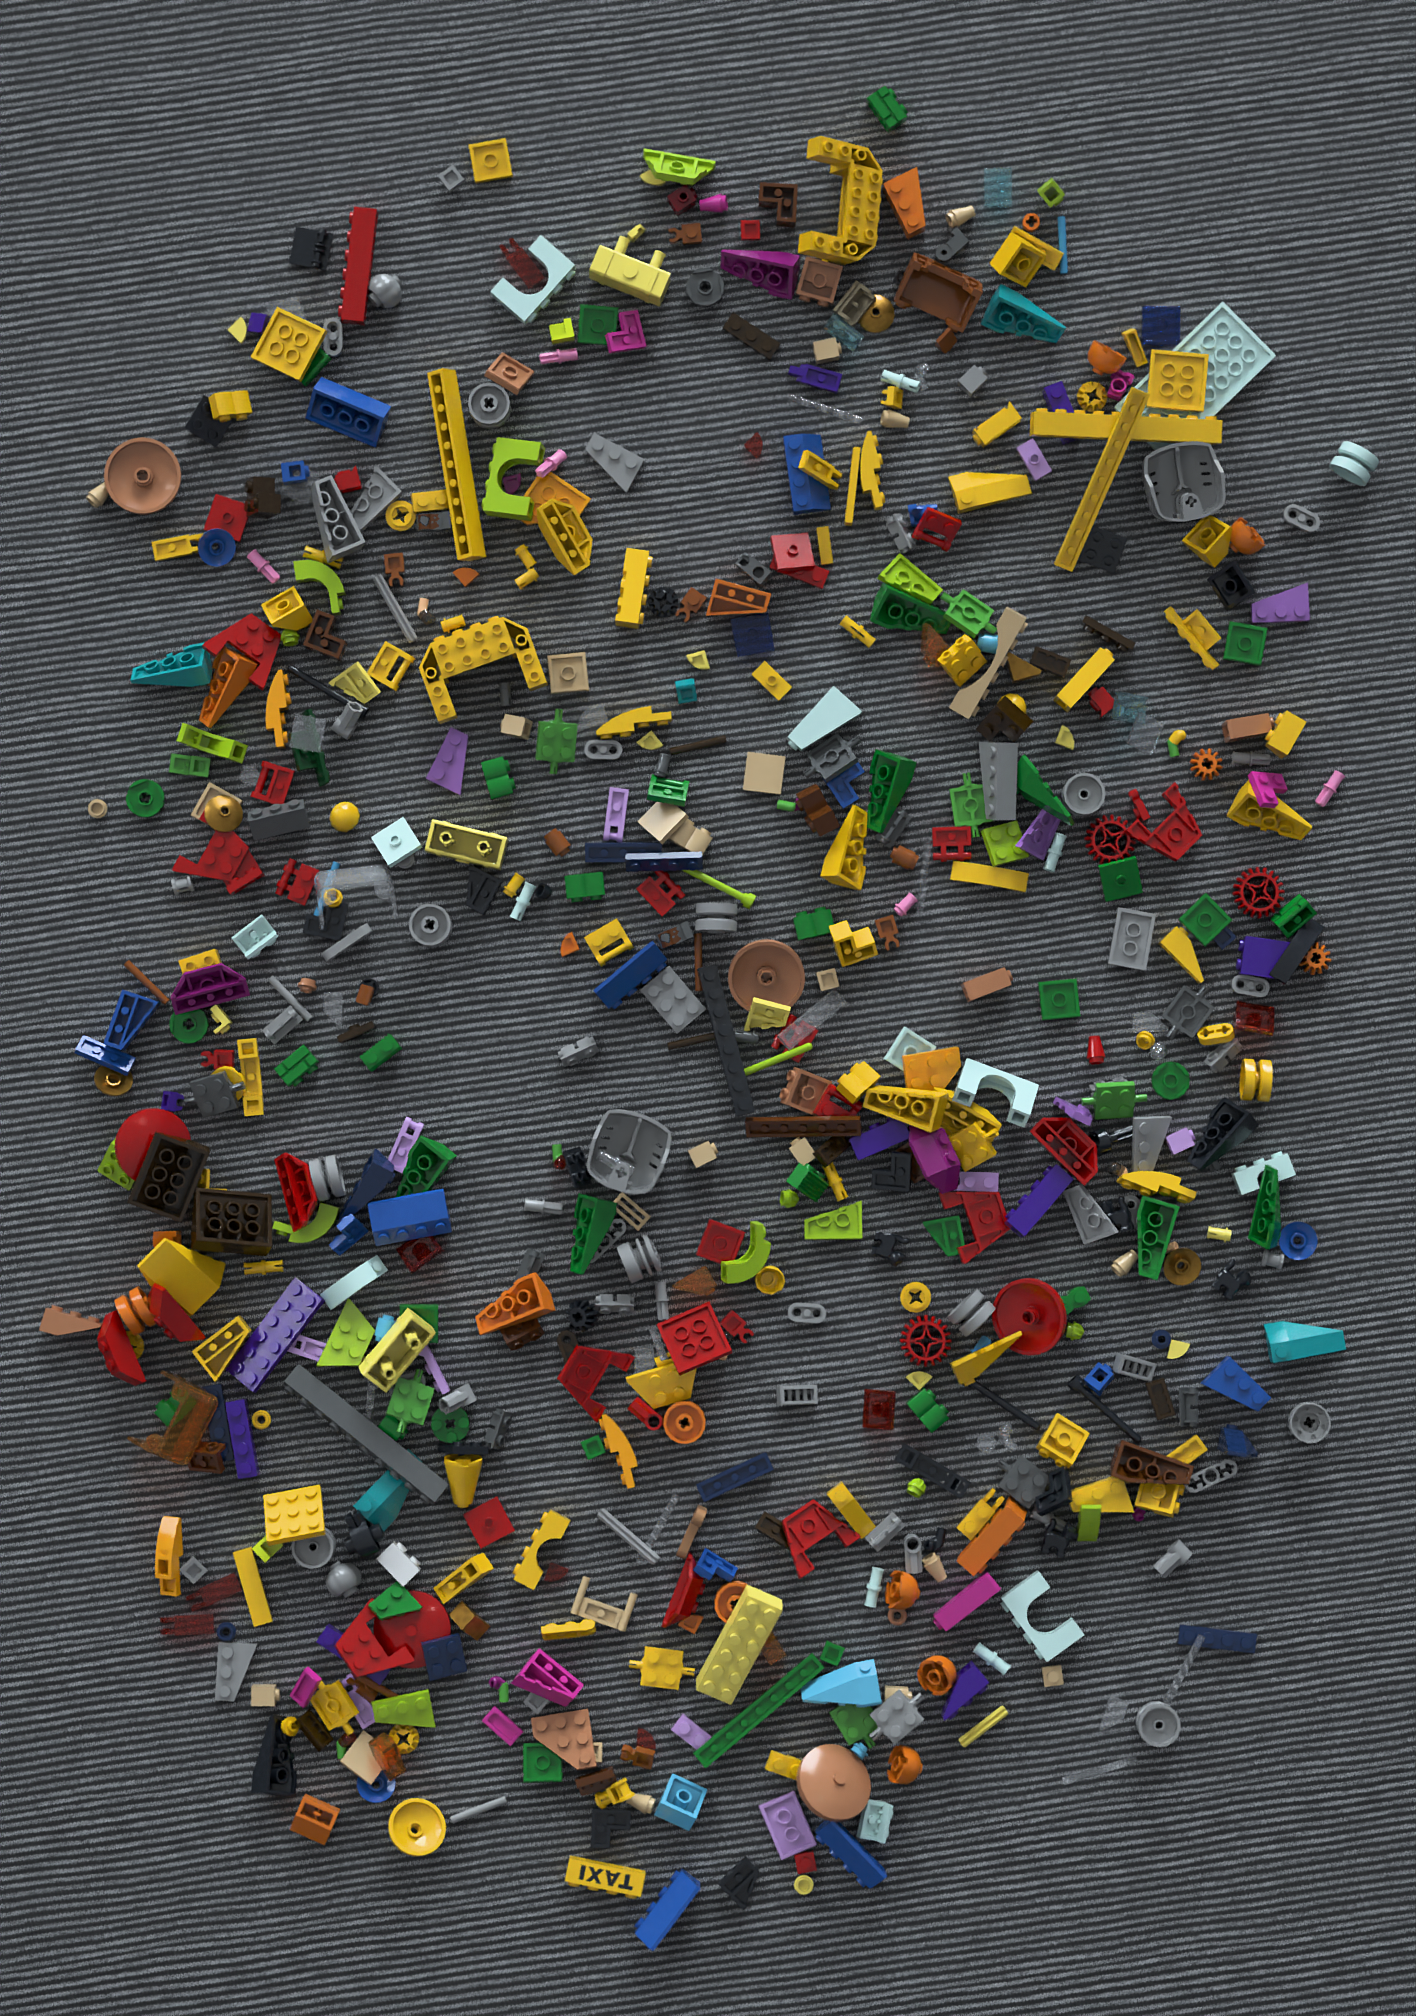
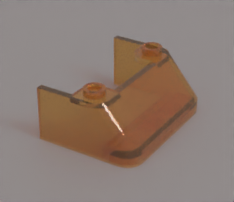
[127,1370,218,1465]

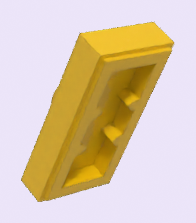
[751,661,792,701]
[1167,1434,1208,1464]

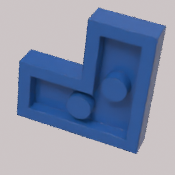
[822,762,865,809]
[329,1214,369,1256]
[693,1548,738,1582]

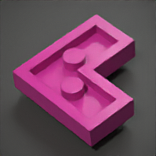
[605,310,646,354]
[1248,771,1288,808]

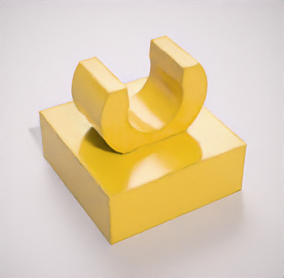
[881,386,904,409]

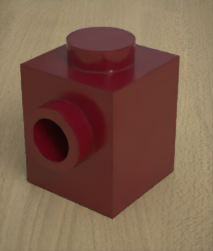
[667,185,698,217]

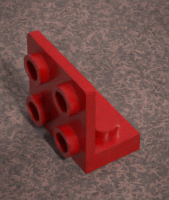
[223,851,265,896]

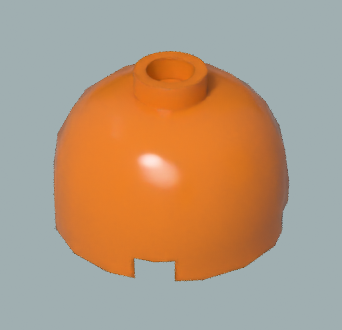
[1088,340,1127,376]
[1229,517,1265,555]
[885,1570,920,1610]
[917,1655,957,1695]
[887,1744,923,1784]

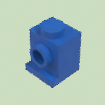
[281,460,310,486]
[1084,1362,1114,1396]

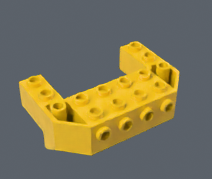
[798,136,883,265]
[419,616,548,724]

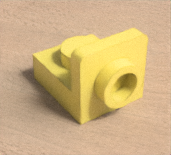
[210,1004,233,1035]

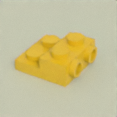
[937,634,987,687]
[1036,1413,1090,1468]
[1134,1483,1185,1518]

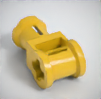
[595,1777,635,1809]

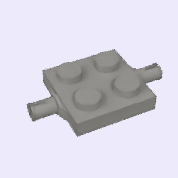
[869,1689,925,1745]

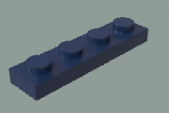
[585,842,662,862]
[625,852,703,872]
[202,1383,235,1461]
[696,1452,774,1502]
[1177,1624,1257,1653]

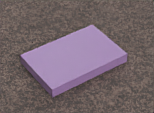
[759,1790,817,1860]

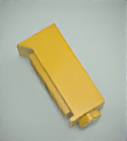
[972,401,1022,448]

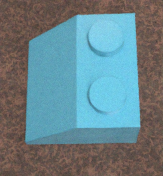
[654,1773,707,1831]

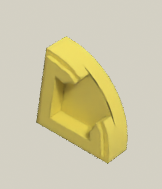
[640,169,666,186]
[627,224,646,242]
[227,317,247,344]
[686,650,710,670]
[1055,725,1074,750]
[636,730,663,750]
[1167,1339,1190,1359]
[906,1371,932,1391]

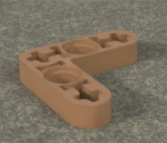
[676,1504,707,1560]

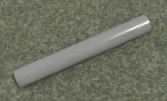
[268,976,313,1022]
[450,1796,507,1824]

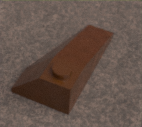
[1110,1440,1194,1485]

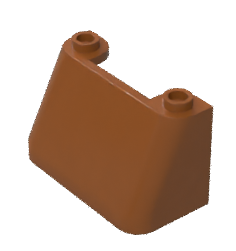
[894,253,983,333]

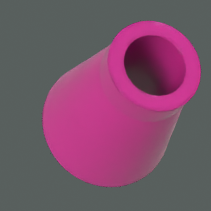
[699,194,728,213]

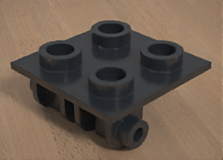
[289,226,333,271]
[184,395,234,448]
[1079,526,1128,573]
[563,1147,591,1188]

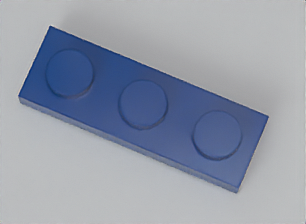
[75,1035,136,1076]

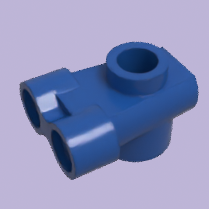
[908,504,938,527]

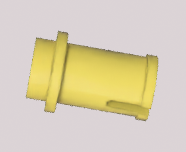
[1207,1226,1232,1243]

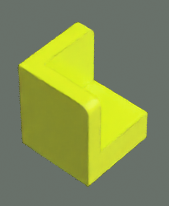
[549,318,575,344]
[252,1536,283,1562]

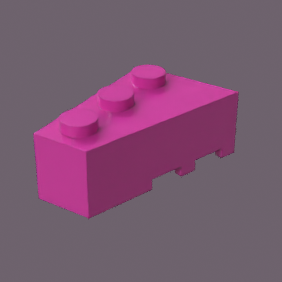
[510,1648,584,1707]

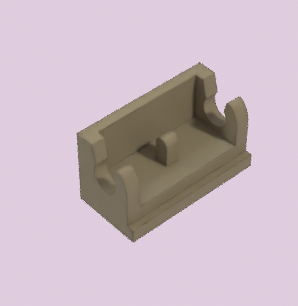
[833,280,876,328]

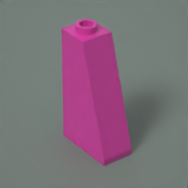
[933,1571,1001,1631]

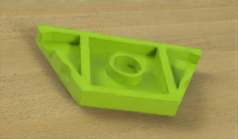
[643,149,716,185]
[316,1299,375,1367]

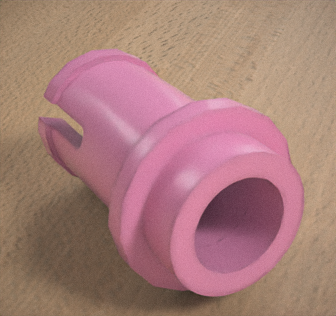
[894,892,918,917]

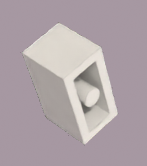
[376,1541,421,1586]

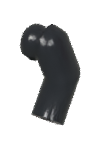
[924,1527,947,1552]

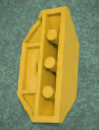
[536,499,593,575]
[933,1087,1002,1142]

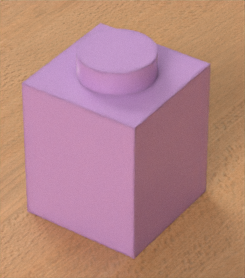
[1165,1127,1196,1155]

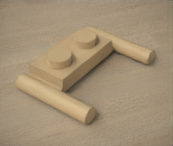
[570,1576,638,1632]

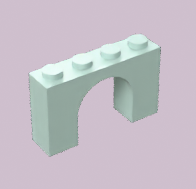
[490,235,576,325]
[952,1058,1039,1127]
[1000,1570,1084,1662]

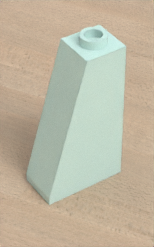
[787,686,862,751]

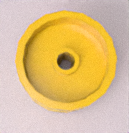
[1239,1059,1273,1102]

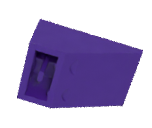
[941,1660,989,1720]

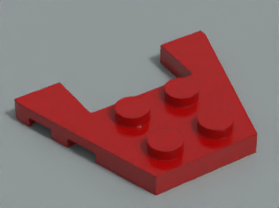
[202,613,281,691]
[1124,782,1202,861]
[172,809,250,881]
[938,1192,1010,1264]
[557,1345,635,1422]
[781,1499,861,1579]
[334,1598,415,1678]

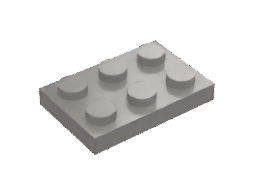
[1107,907,1156,971]
[640,966,706,1034]

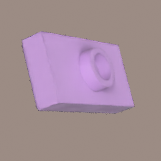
[1016,438,1052,481]

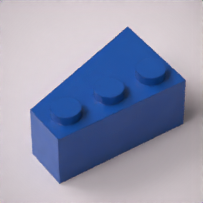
[103,989,161,1051]
[1201,1356,1271,1411]

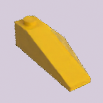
[948,472,1032,514]
[1227,780,1312,840]
[820,805,867,890]
[949,1331,1022,1386]

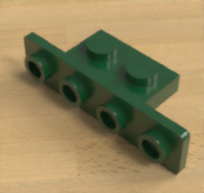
[288,709,330,787]

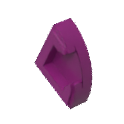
[502,473,521,495]

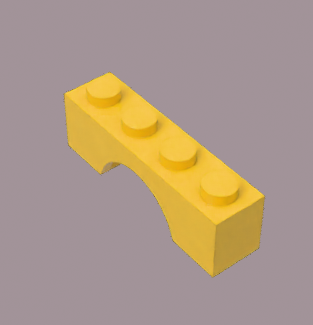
[512,1509,571,1590]

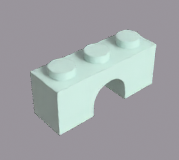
[1231,1151,1296,1195]

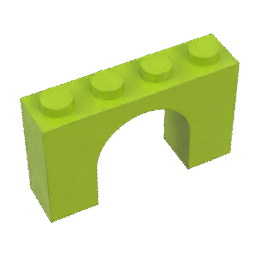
[482,437,545,521]

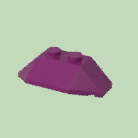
[170,963,250,1015]
[909,1125,961,1194]

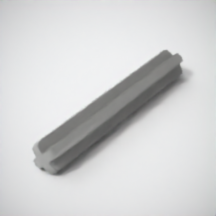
[373,574,418,643]
[597,1508,660,1565]

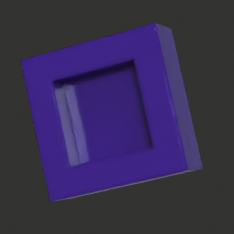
[161,1091,184,1112]

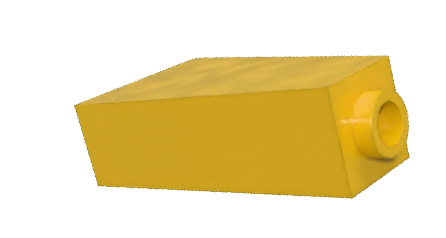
[1053,647,1115,713]

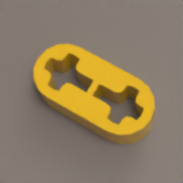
[1197,1023,1235,1045]

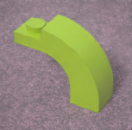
[293,560,346,616]
[177,723,248,764]
[273,1202,340,1243]
[721,1221,771,1284]

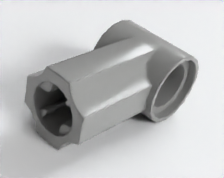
[331,701,363,740]
[438,1383,477,1414]
[903,1533,923,1574]
[1153,1539,1193,1578]

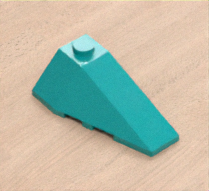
[353,1449,422,1532]

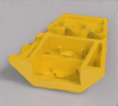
[137,1238,226,1316]

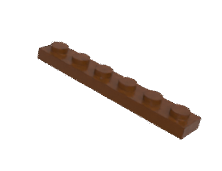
[745,1116,862,1137]

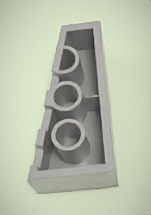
[310,475,366,564]
[979,742,1018,820]

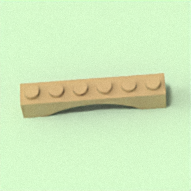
[949,607,1028,719]

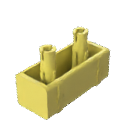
[589,236,671,307]
[425,819,508,871]
[358,1308,436,1393]

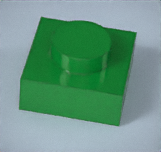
[581,1434,606,1460]
[819,1641,845,1667]

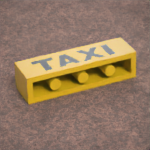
[565,1855,646,1899]

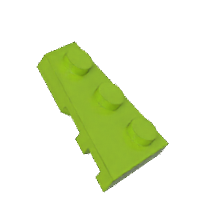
[877,553,943,605]
[804,1200,862,1240]
[371,1689,436,1728]

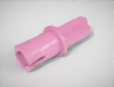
[539,348,578,364]
[535,449,567,478]
[247,549,280,584]
[1315,770,1345,807]

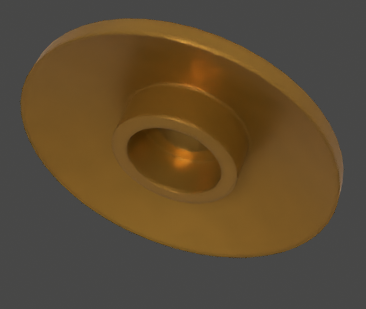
[858,295,895,333]
[204,795,243,832]
[94,1065,133,1096]
[1163,1248,1201,1285]

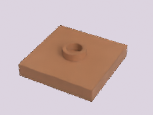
[484,353,535,395]

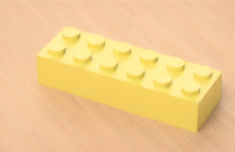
[696,1585,783,1705]

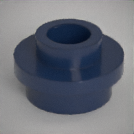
[1151,1330,1171,1349]
[217,1622,236,1642]

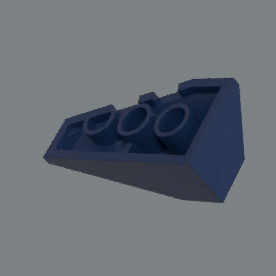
[336,1149,395,1225]
[1217,1424,1258,1458]

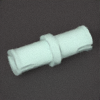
[881,369,921,393]
[1043,832,1067,873]
[510,881,537,921]
[864,1567,884,1608]
[973,1642,1011,1675]

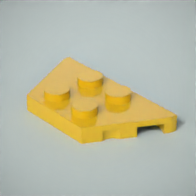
[626,1363,696,1409]

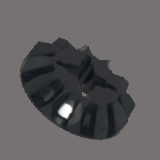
[648,587,679,617]

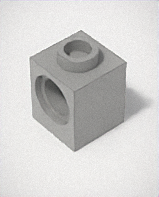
[957,365,988,397]

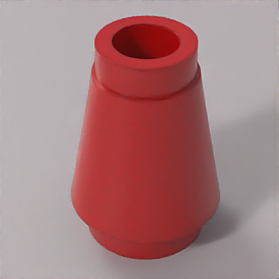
[1087,1036,1106,1065]

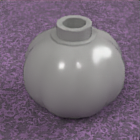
[368,274,402,308]
[326,1561,361,1598]

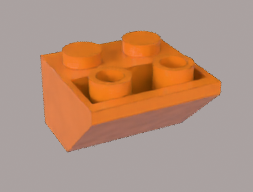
[290,1794,341,1845]

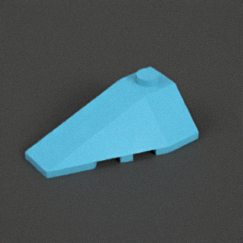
[800,1659,882,1707]

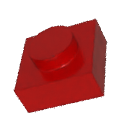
[741,220,760,241]
[794,1850,817,1874]

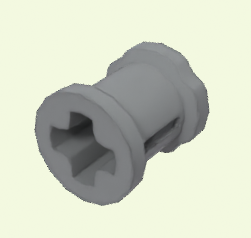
[171,875,195,896]
[1261,1249,1285,1270]

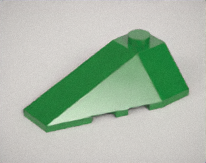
[870,582,951,634]
[867,749,917,833]
[1016,754,1074,826]
[396,1136,457,1197]
[1248,1164,1281,1249]
[570,1193,617,1275]
[1137,1195,1180,1280]

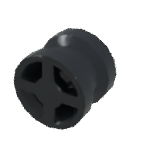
[359,978,379,998]

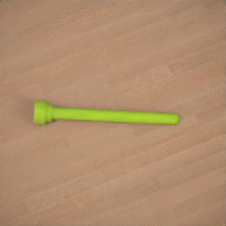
[682,870,756,910]
[744,1043,813,1076]

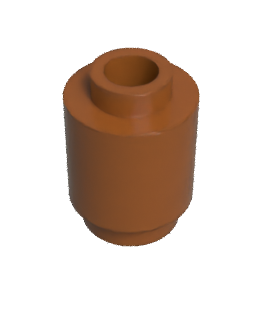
[544,828,571,857]
[890,845,919,870]

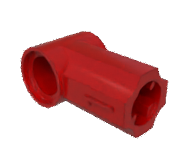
[627,1396,664,1431]

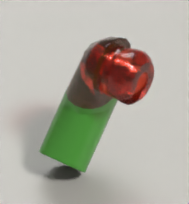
[552,1144,566,1170]
[337,1733,356,1759]

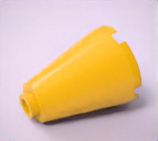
[444,1454,483,1508]

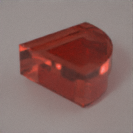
[744,432,763,459]
[544,1562,569,1582]
[636,1727,656,1749]

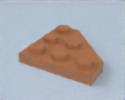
[531,1709,597,1770]

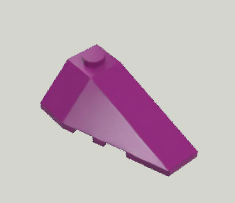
[721,249,800,300]

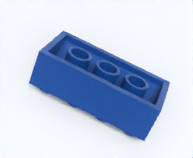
[306,377,391,448]
[783,434,831,515]
[593,941,667,1010]
[367,1189,452,1246]
[815,1820,887,1889]
[634,1868,700,1951]

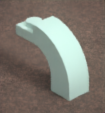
[320,1255,388,1310]

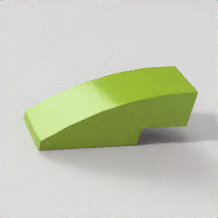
[1077,1505,1101,1541]

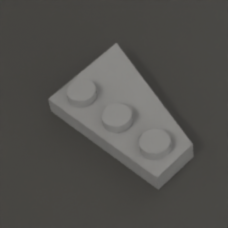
[585,433,644,494]
[351,465,403,532]
[1131,1116,1172,1172]
[1063,1184,1119,1245]
[215,1641,258,1701]

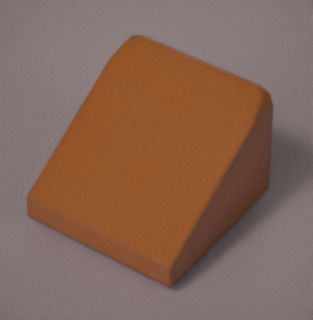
[935,328,957,354]
[356,984,375,1006]

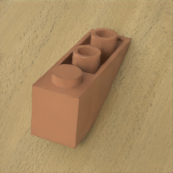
[39,1305,102,1336]

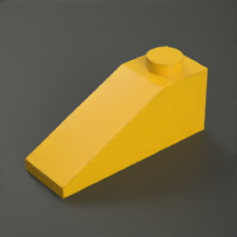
[1158,926,1204,984]
[827,1481,876,1539]
[433,1552,494,1604]

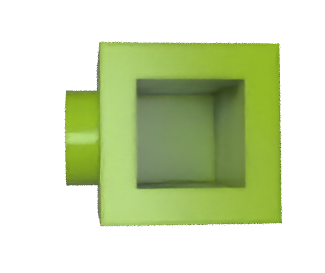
[1037,178,1065,208]

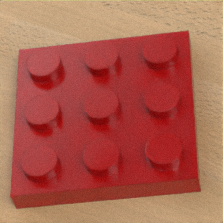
[656,1302,732,1376]

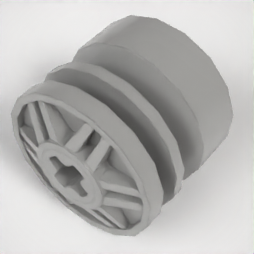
[617,1234,662,1283]
[1288,1402,1331,1443]

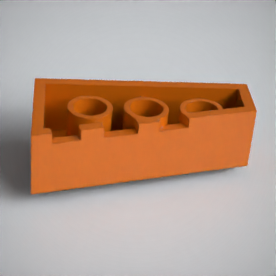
[956,1496,1027,1576]

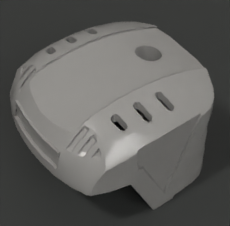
[1142,441,1226,522]
[587,1109,672,1194]

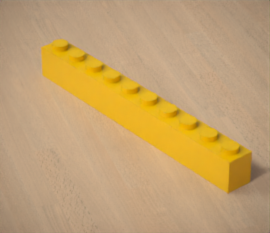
[427,368,486,561]
[1030,408,1222,445]

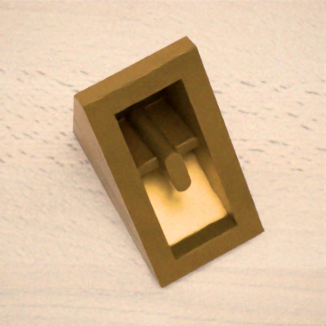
[1006,652,1042,683]
[449,1601,490,1641]

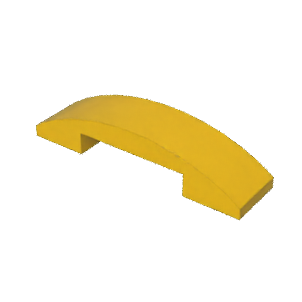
[950,861,1029,892]
[237,1038,264,1116]

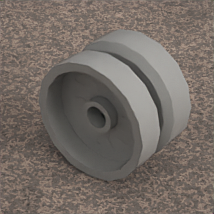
[468,382,511,429]
[1061,773,1106,817]
[695,903,737,934]
[409,904,453,947]
[309,1155,346,1202]
[947,1289,996,1337]
[291,1527,336,1569]
[1135,1701,1181,1747]

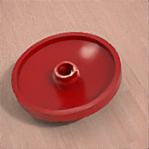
[115,1108,191,1181]
[992,1278,1067,1355]
[373,1590,451,1668]

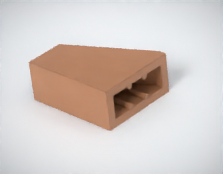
[1221,713,1275,743]
[961,967,1013,1002]

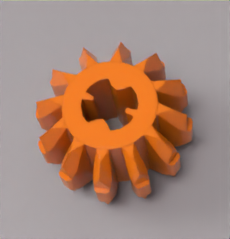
[1190,748,1223,781]
[1299,942,1331,975]

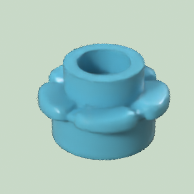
[850,1742,868,1760]

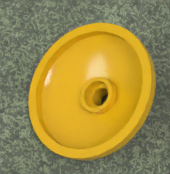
[388,1798,446,1856]

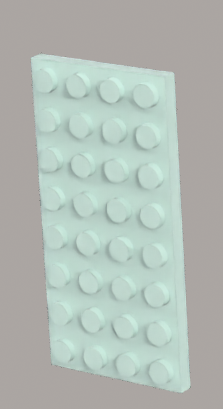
[1114,301,1276,450]

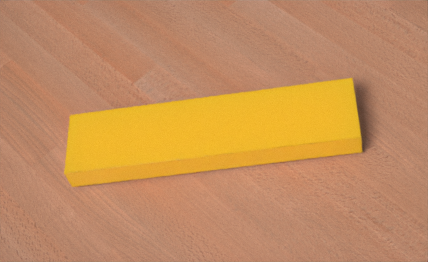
[844,447,861,526]
[233,1547,273,1627]

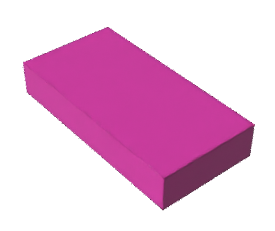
[289,1666,322,1708]
[482,1706,524,1747]

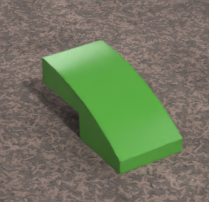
[168,753,211,777]

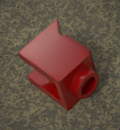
[333,465,362,494]
[1088,686,1117,719]

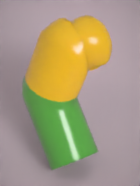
[1167,730,1186,757]

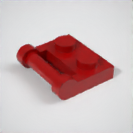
[912,507,962,552]
[250,761,295,804]
[813,1083,863,1116]

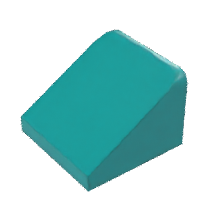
[675,678,697,704]

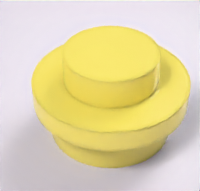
[794,1875,814,1895]

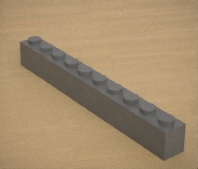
[283,1364,449,1505]

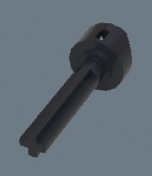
[1088,1125,1133,1157]

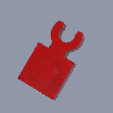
[1128,789,1150,822]
[201,1049,235,1070]
[720,1309,754,1344]

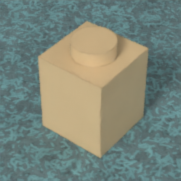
[813,338,842,364]
[500,714,533,740]
[789,1137,816,1166]
[688,1141,719,1168]
[251,1684,280,1706]

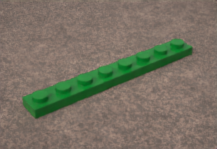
[693,1653,824,1768]

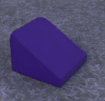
[247,312,270,335]

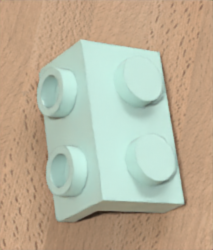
[231,914,278,959]
[856,1799,893,1844]

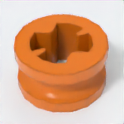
[1022,213,1040,232]

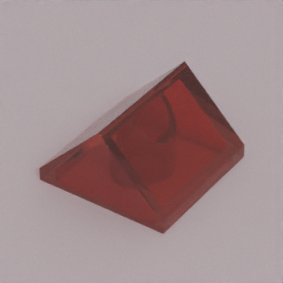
[1232,1001,1275,1037]
[396,1236,444,1274]
[862,1389,896,1430]

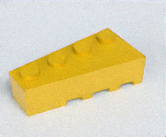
[615,548,653,629]
[863,1085,949,1133]

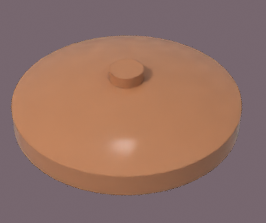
[104,438,182,515]
[728,939,805,1011]
[797,1744,871,1822]

